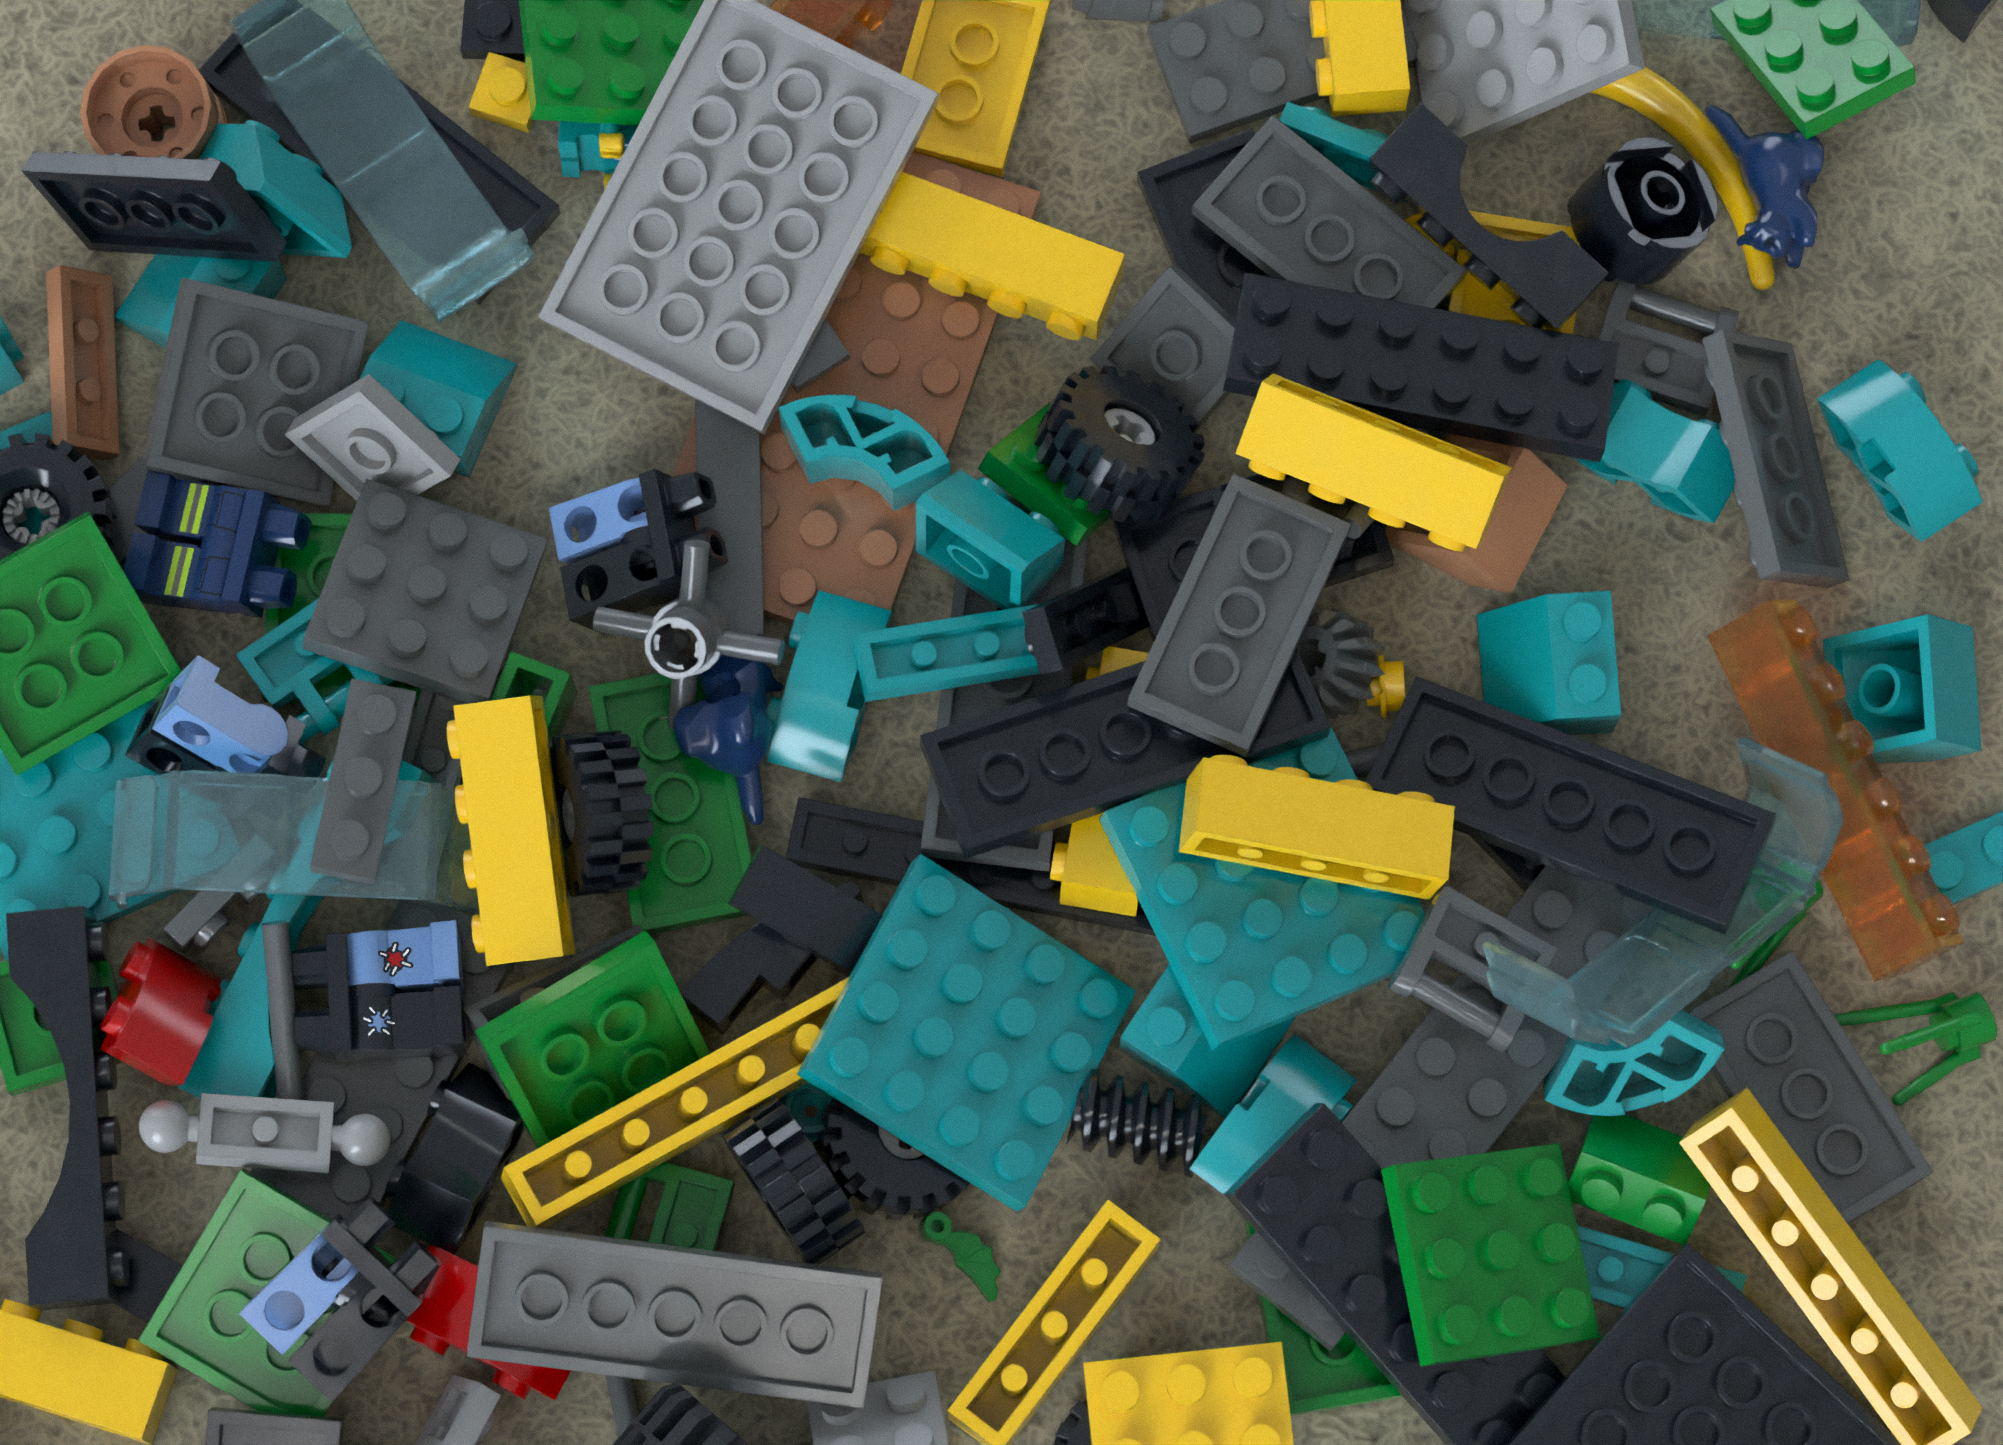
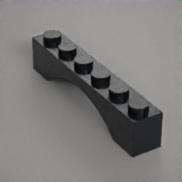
[6,906,129,1310]

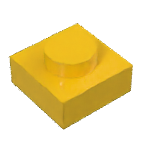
[468,52,533,133]

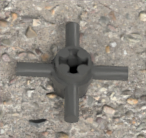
[593,540,785,729]

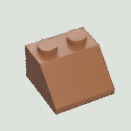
[1384,434,1568,593]

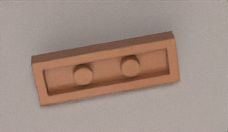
[46,265,120,460]

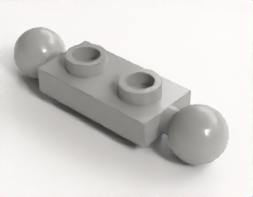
[139,1093,391,1173]

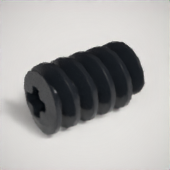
[1066,1068,1208,1178]

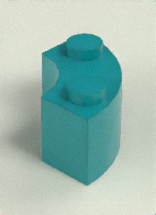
[1817,359,1983,542]
[1572,379,1736,523]
[778,394,951,511]
[767,590,892,782]
[1543,1000,1725,1116]
[1190,1034,1357,1194]

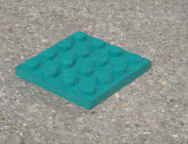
[1099,728,1433,1051]
[797,854,1136,1212]

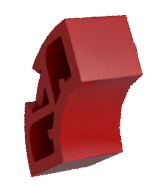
[100,938,222,1086]
[405,1245,571,1401]

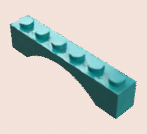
[177,759,436,1099]

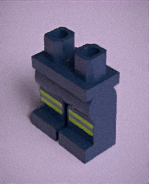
[123,470,312,618]

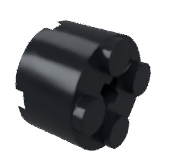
[1567,137,1718,285]

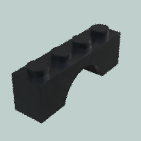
[1369,103,1609,332]

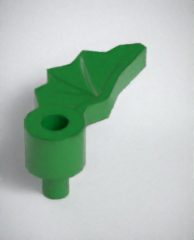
[919,1212,1001,1302]

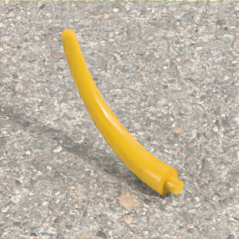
[1589,66,1775,290]

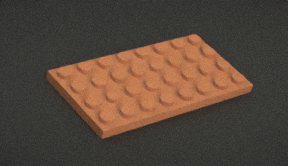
[672,151,1041,625]

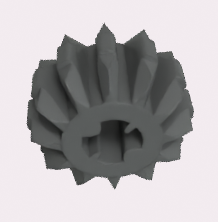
[1297,609,1385,719]

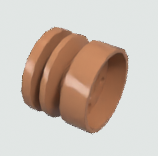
[80,45,230,160]

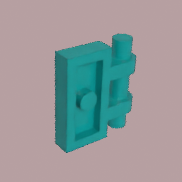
[236,598,394,744]

